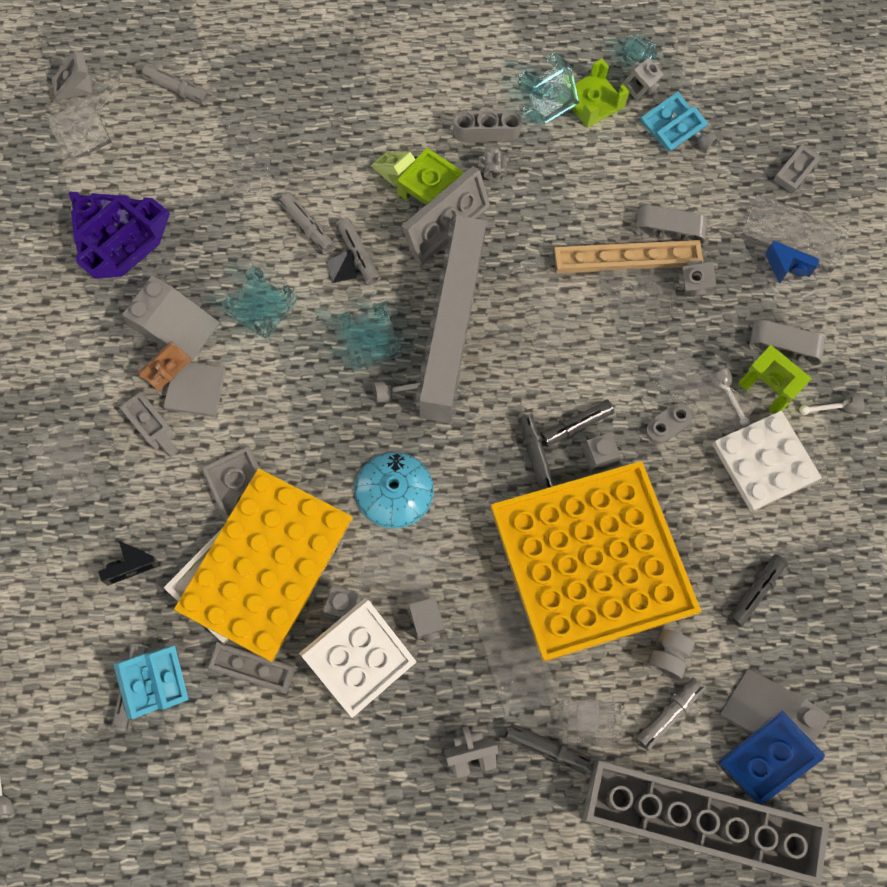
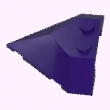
[69,191,170,279]

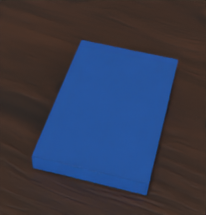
[719,710,825,805]

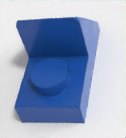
[765,240,820,284]

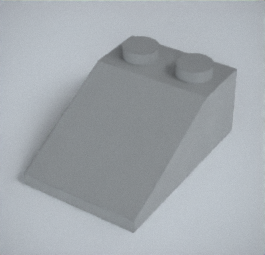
[122,276,220,362]
[719,669,830,742]

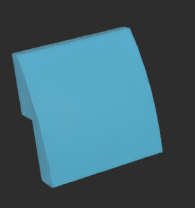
[640,92,708,152]
[114,645,189,719]

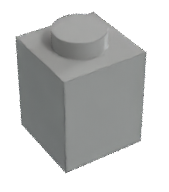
[583,433,621,473]
[324,586,360,621]
[409,597,445,643]

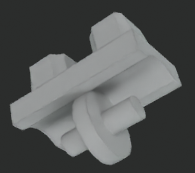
[444,726,499,778]

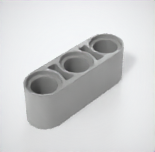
[453,110,522,142]
[635,205,708,245]
[749,320,825,366]

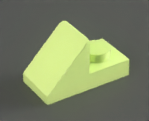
[371,151,416,187]

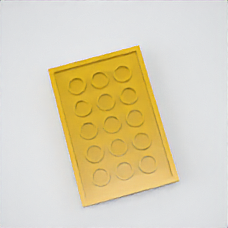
[174,468,353,663]

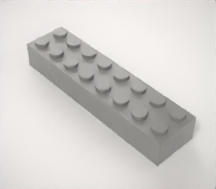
[415,215,487,424]
[581,761,829,885]

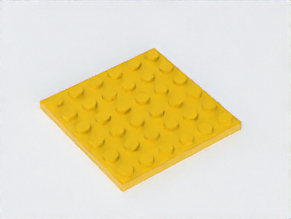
[490,461,702,663]

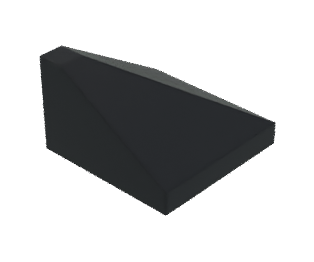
[327,250,357,283]

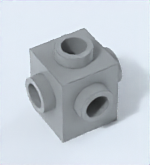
[622,58,664,101]
[678,260,716,298]

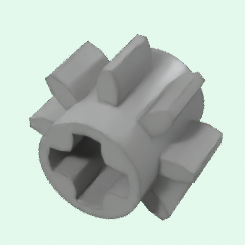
[478,149,507,180]

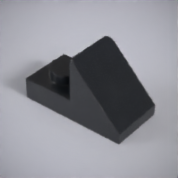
[98,541,160,586]

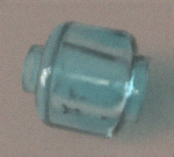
[621,34,657,66]

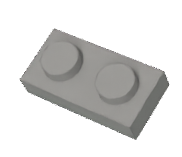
[773,144,821,194]

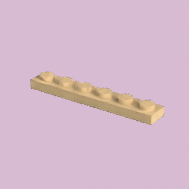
[554,240,703,274]

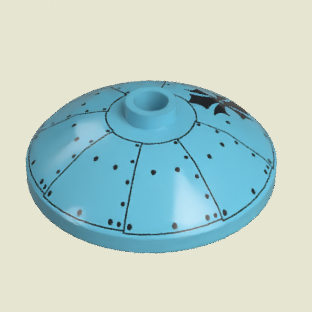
[355,452,434,529]

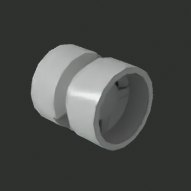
[647,629,695,681]

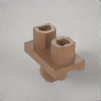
[138,341,191,391]

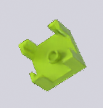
[561,58,629,128]
[397,147,464,205]
[738,345,812,414]

